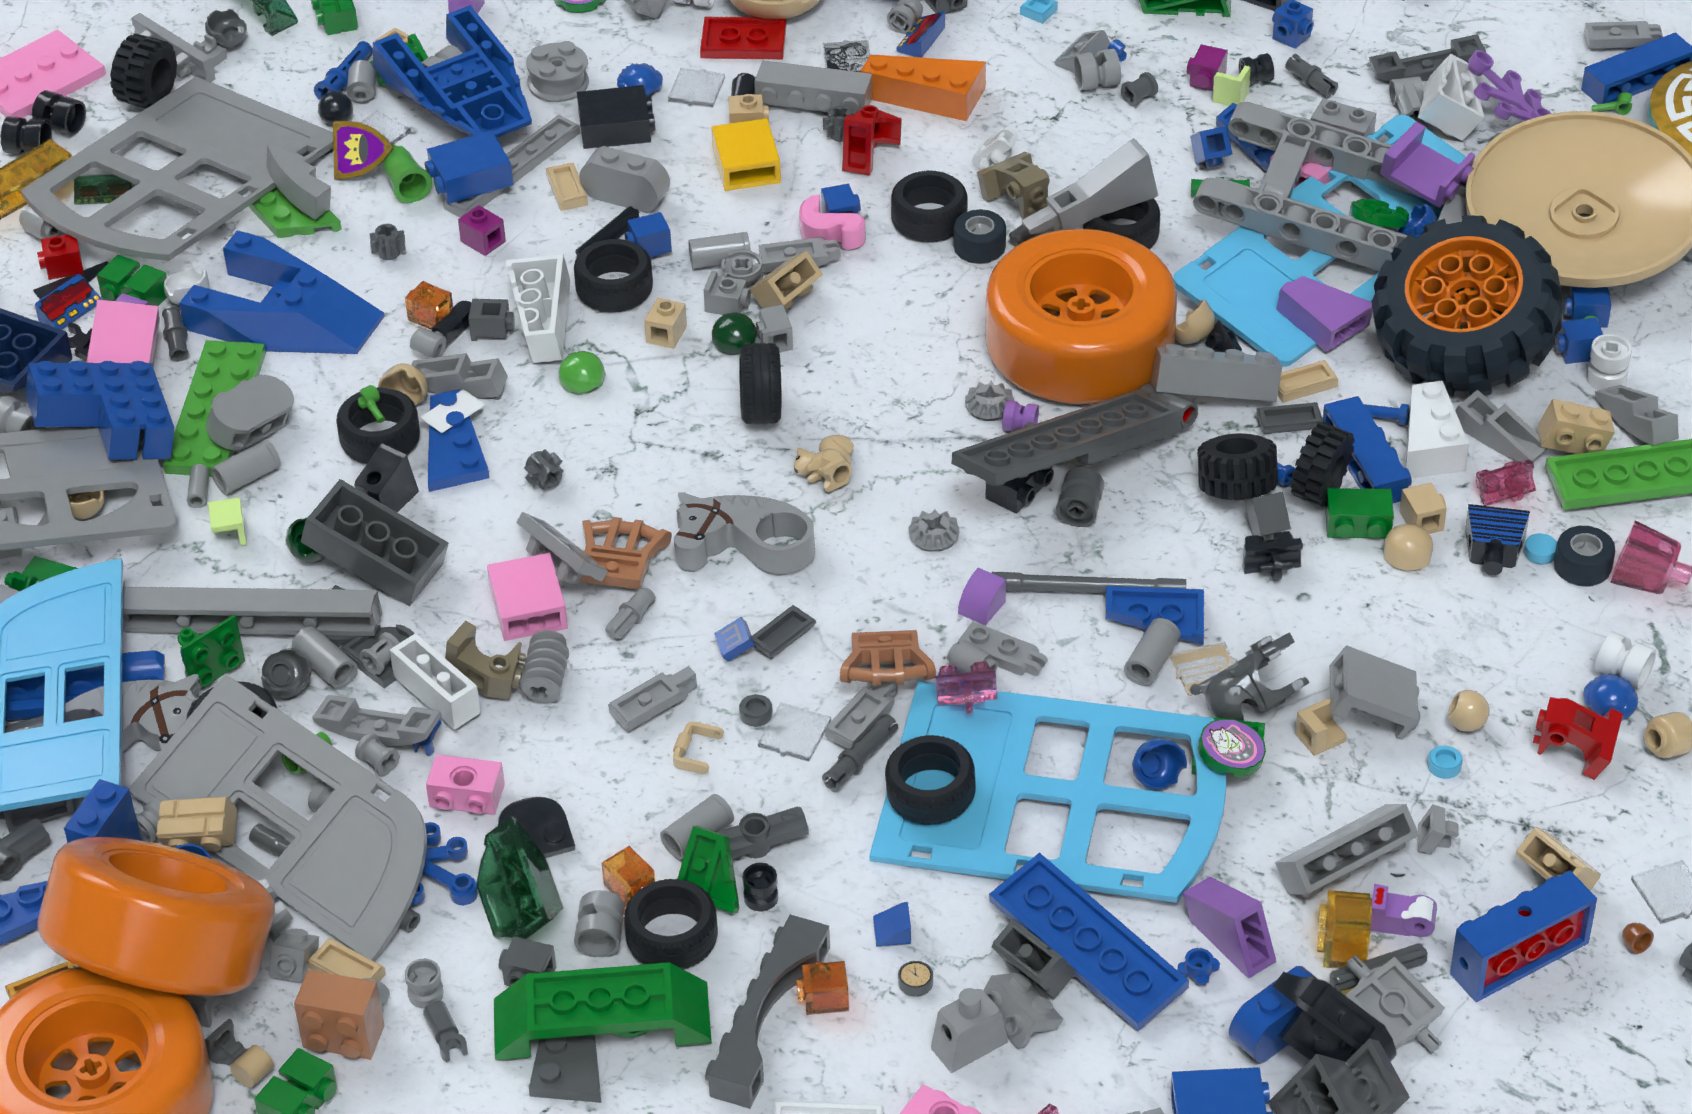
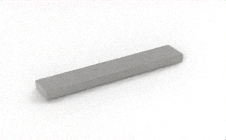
[443,115,580,217]

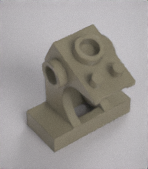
[977,152,1050,220]
[445,620,526,700]

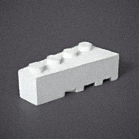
[505,254,571,363]

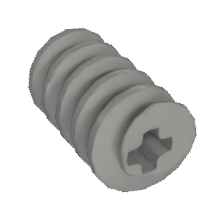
[520,630,569,703]

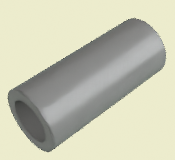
[187,464,209,508]

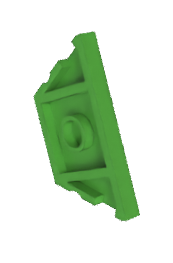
[249,187,342,238]

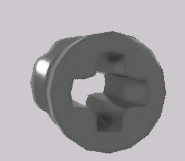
[1121,72,1158,106]

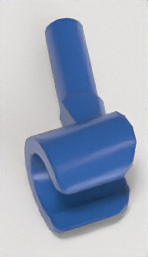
[1108,39,1127,61]
[412,719,442,755]

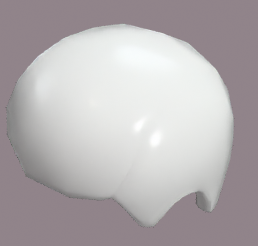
[164,266,209,305]

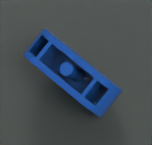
[1229,966,1318,1062]

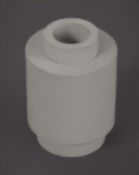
[347,60,376,102]
[19,205,61,239]
[947,640,998,685]

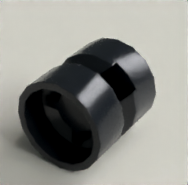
[32,90,86,136]
[0,116,52,157]

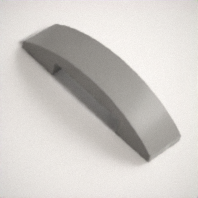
[312,695,442,746]

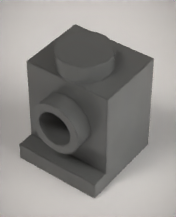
[468,299,515,341]

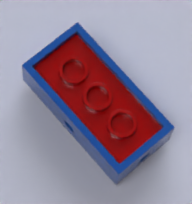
[1450,870,1597,1002]

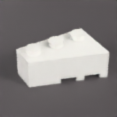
[1406,381,1469,478]

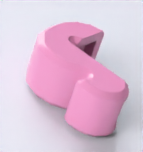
[799,194,866,250]

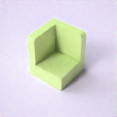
[1213,66,1251,106]
[208,497,247,546]

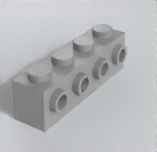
[754,60,873,114]
[1151,344,1282,402]
[1275,804,1419,898]

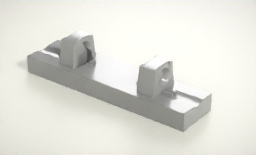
[131,13,215,82]
[516,512,608,585]

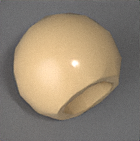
[1447,690,1490,732]

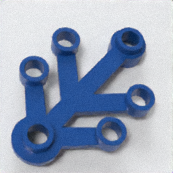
[411,822,478,906]

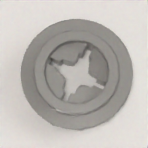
[965,381,1014,419]
[909,509,959,550]

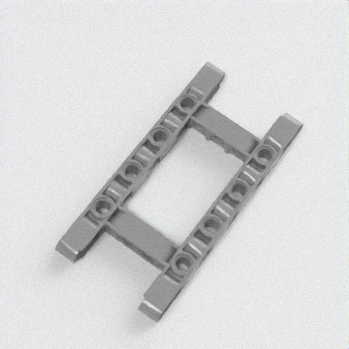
[1193,102,1496,293]

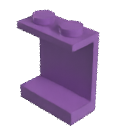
[1380,121,1476,208]

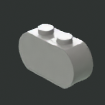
[579,146,670,213]
[206,375,294,451]

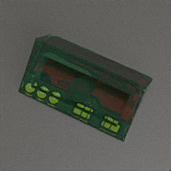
[74,174,135,205]

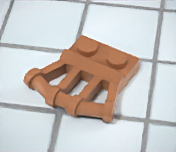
[579,517,672,589]
[840,630,936,686]

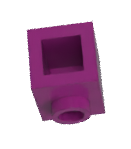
[1187,44,1228,91]
[458,205,506,256]

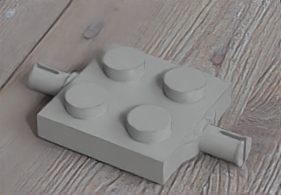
[1345,955,1445,1053]

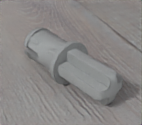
[605,586,656,639]

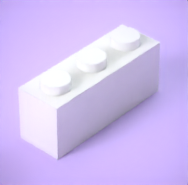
[390,633,481,730]

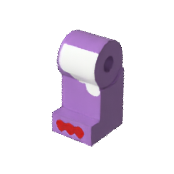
[1368,884,1437,937]

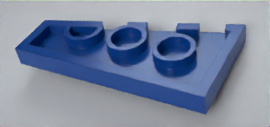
[428,389,489,492]

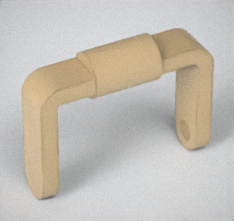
[673,722,724,774]

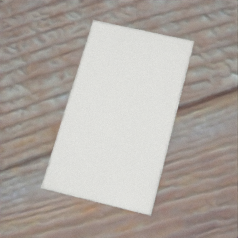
[419,389,485,433]

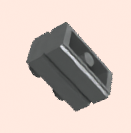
[991,920,1076,998]

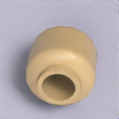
[1645,712,1692,759]

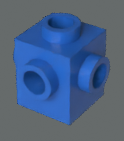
[1272,0,1314,49]

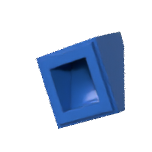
[873,902,911,947]

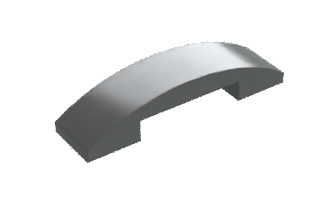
[1369,34,1486,81]

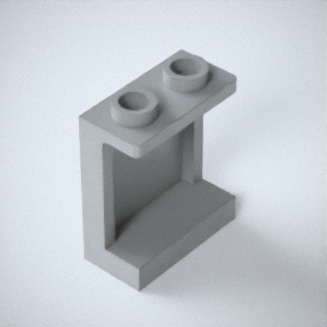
[1329,645,1420,739]

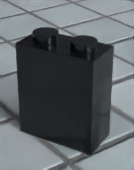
[577,85,656,149]

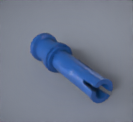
[314,41,373,100]

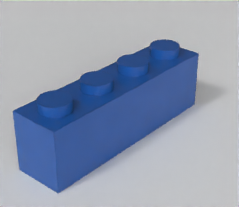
[1581,32,1692,104]
[1323,396,1412,503]

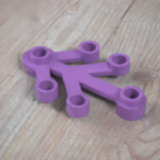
[1468,50,1552,121]

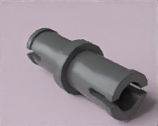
[1285,54,1338,98]
[162,306,189,362]

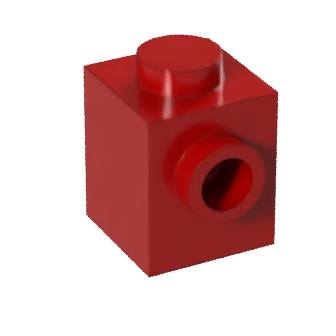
[37,235,84,280]

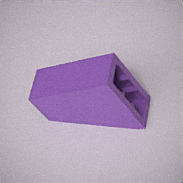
[1276,276,1373,352]
[1183,877,1276,978]

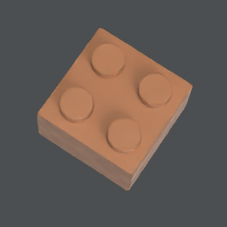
[294,970,384,1060]

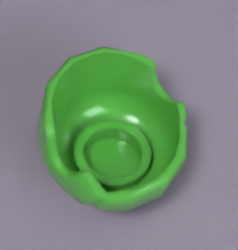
[559,351,606,394]

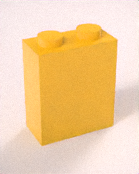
[711,118,781,191]

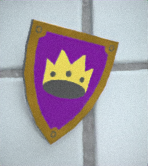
[333,121,394,179]

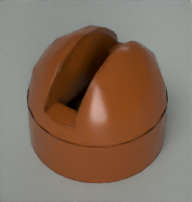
[1622,923,1654,954]

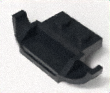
[1273,971,1397,1062]

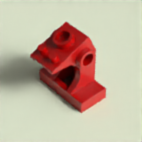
[842,105,902,175]
[1533,697,1623,780]

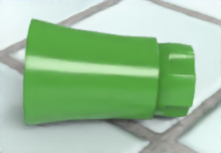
[382,144,432,203]

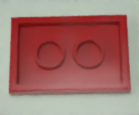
[700,17,787,60]

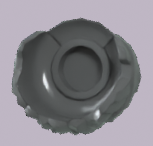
[205,9,247,47]
[261,648,312,699]

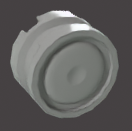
[721,250,763,289]

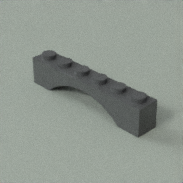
[705,914,830,1109]

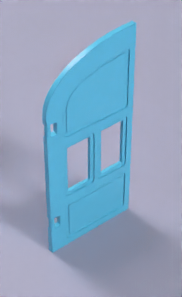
[0,558,123,812]

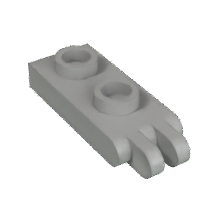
[1584,21,1663,49]
[759,237,841,273]
[957,621,1048,676]

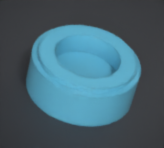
[1524,533,1557,564]
[1427,746,1463,779]

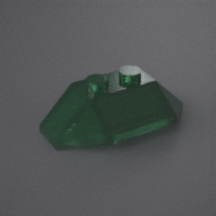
[477,815,564,940]

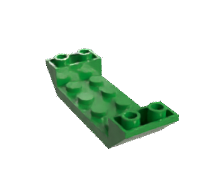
[494,962,712,1060]

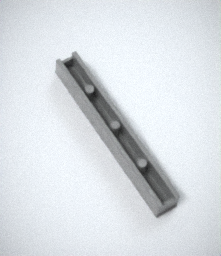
[123,587,382,636]

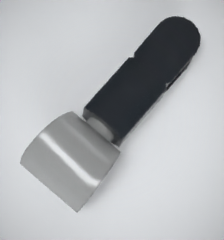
[410,301,471,358]

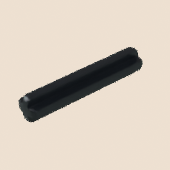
[575,206,640,258]

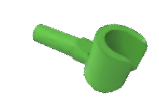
[1592,92,1632,115]
[358,385,385,423]

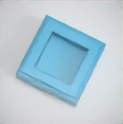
[1020,0,1058,24]

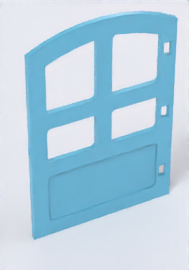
[869,681,1226,903]

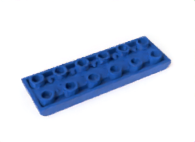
[5,650,165,720]

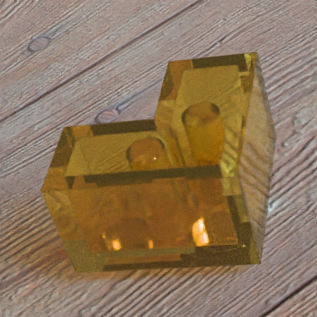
[1317,890,1372,969]

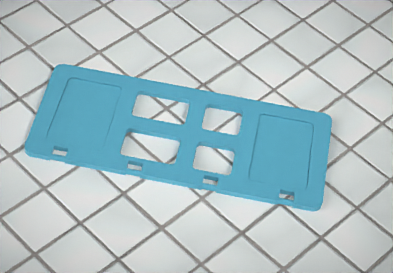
[1173,115,1466,367]

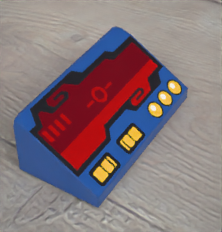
[896,12,945,58]
[35,274,102,330]

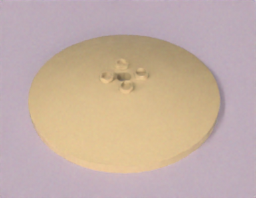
[1465,111,1692,288]

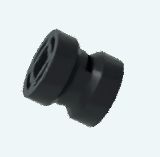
[1238,53,1274,85]
[742,862,778,912]

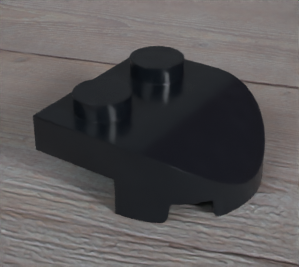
[498,797,575,868]

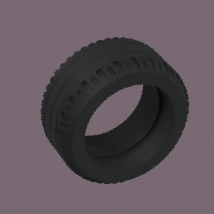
[891,170,968,242]
[1083,198,1160,249]
[574,239,653,312]
[739,343,782,424]
[336,387,420,464]
[885,735,976,825]
[624,879,718,970]

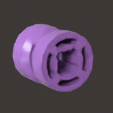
[1002,400,1039,432]

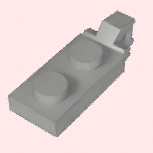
[608,666,697,732]
[825,682,898,749]

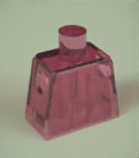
[1610,521,1692,594]

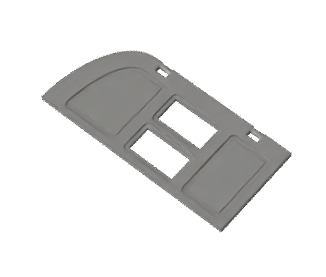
[129,674,427,962]

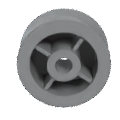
[526,41,589,102]

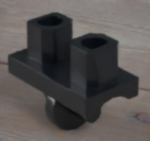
[1242,531,1303,581]

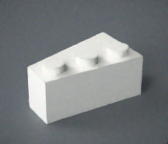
[1418,54,1484,141]

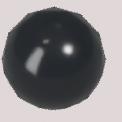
[318,91,353,126]

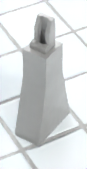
[1022,138,1159,234]

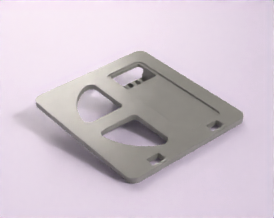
[0,427,176,551]

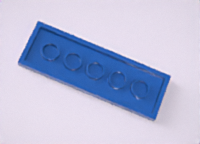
[989,852,1189,1031]

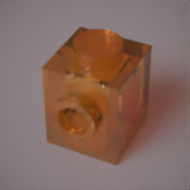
[405,281,453,330]
[601,846,655,907]
[796,961,849,1015]

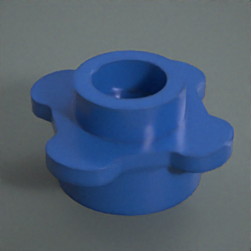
[1178,948,1220,985]

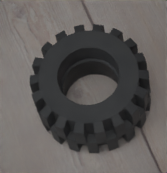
[110,33,177,109]
[1197,433,1278,500]

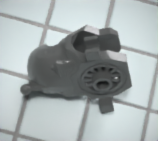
[1190,632,1310,721]

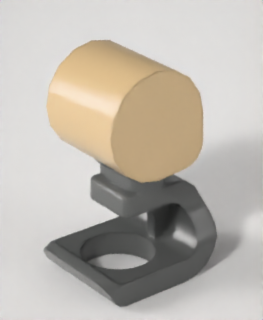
[205,1019,274,1088]

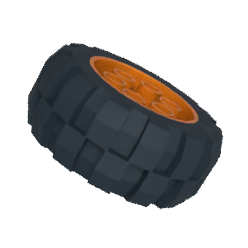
[1371,215,1564,397]

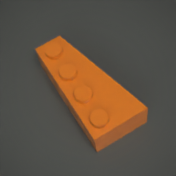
[861,54,986,121]

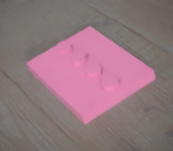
[0,29,106,118]

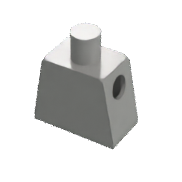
[931,988,1008,1073]

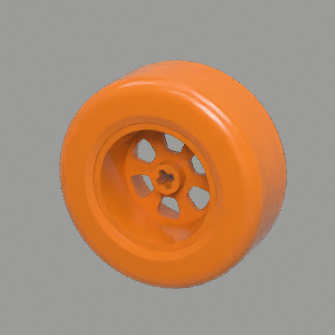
[985,229,1177,404]
[37,837,275,996]
[0,967,213,1114]

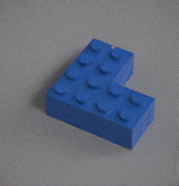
[25,361,174,460]

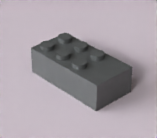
[301,479,449,606]

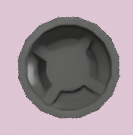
[1056,467,1104,527]

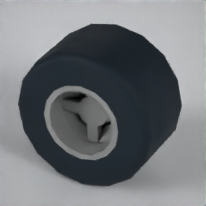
[953,209,1006,264]
[1554,525,1615,586]

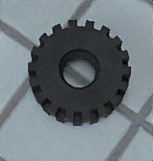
[1291,422,1355,507]

